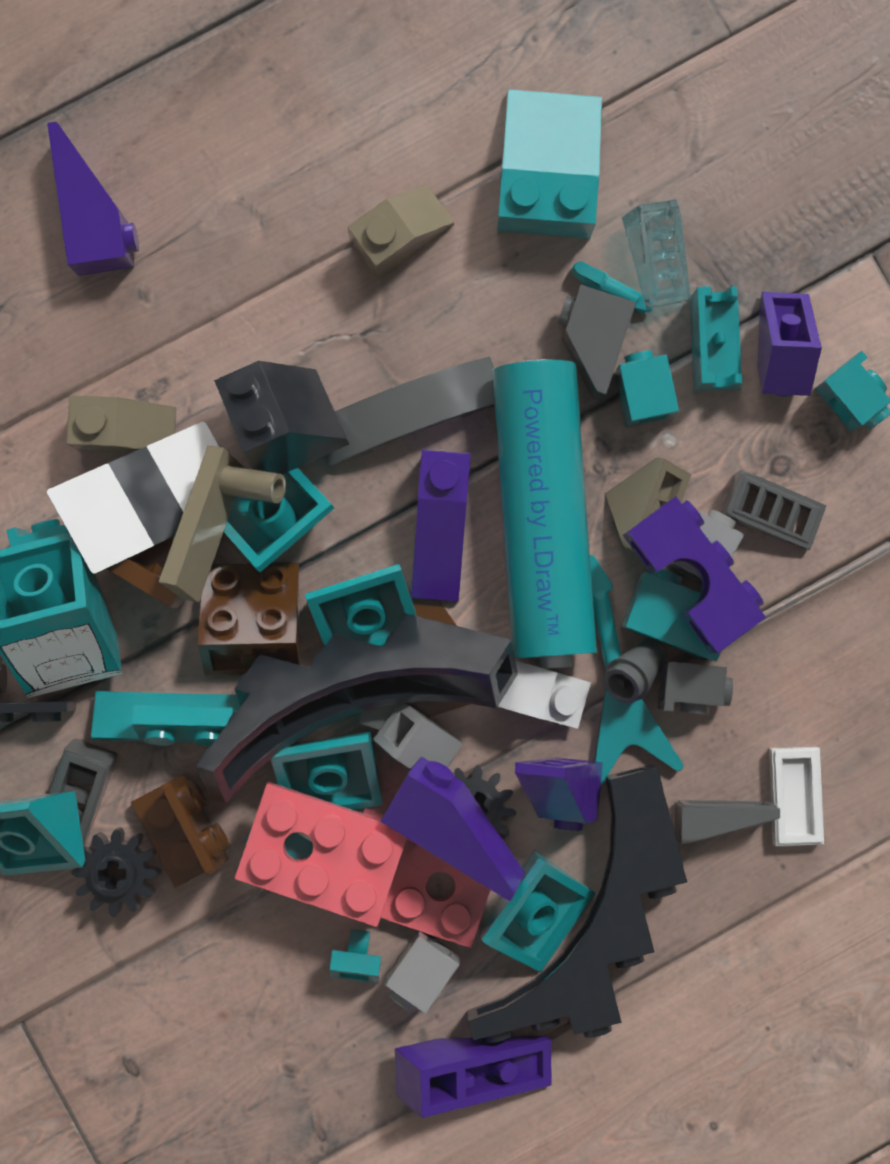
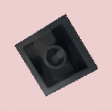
[214,361,350,474]

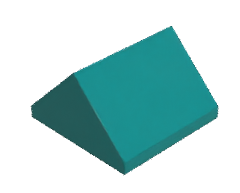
[224,468,335,573]
[305,564,417,647]
[271,731,383,810]
[0,791,85,876]
[480,849,596,972]

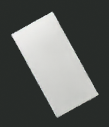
[768,747,824,846]

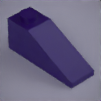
[47,121,139,276]
[411,450,471,602]
[380,757,525,902]
[515,757,603,831]
[395,1036,552,1118]

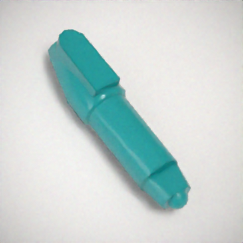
[570,261,653,314]

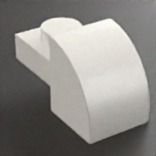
[498,661,591,729]

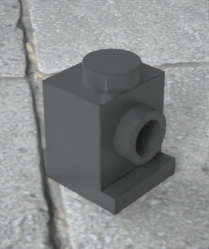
[657,661,733,714]

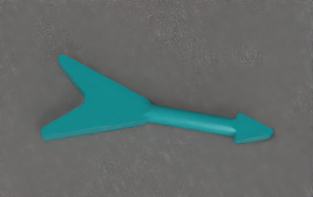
[590,555,684,786]

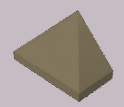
[605,457,691,553]

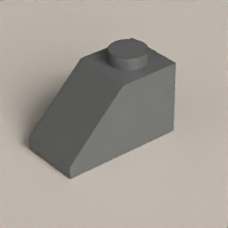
[558,285,636,402]

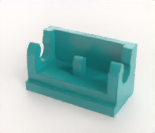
[689,286,742,392]

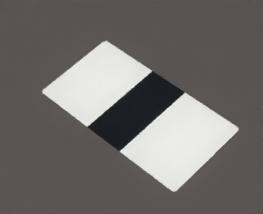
[47,422,219,574]

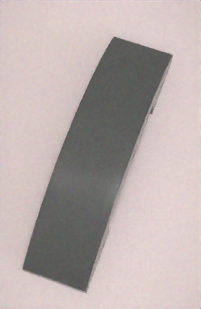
[325,356,495,468]

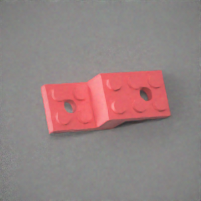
[235,782,490,948]

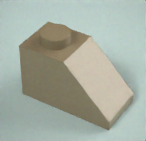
[347,184,454,279]
[67,395,176,453]

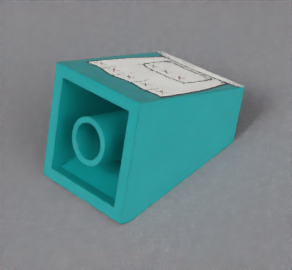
[0,532,122,698]

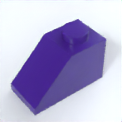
[757,292,822,397]

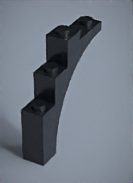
[196,614,518,804]
[468,764,687,1043]

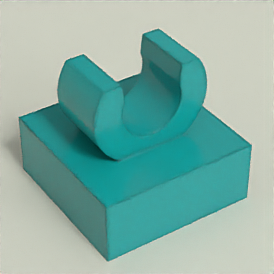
[330,929,381,984]

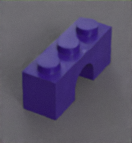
[622,496,766,653]

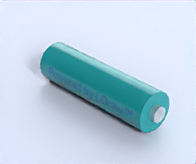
[492,359,597,669]

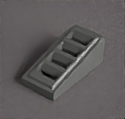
[721,470,827,551]
[50,739,118,847]
[675,800,780,844]

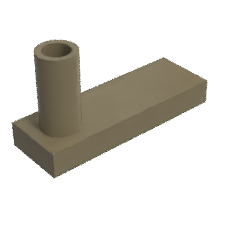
[159,445,286,603]

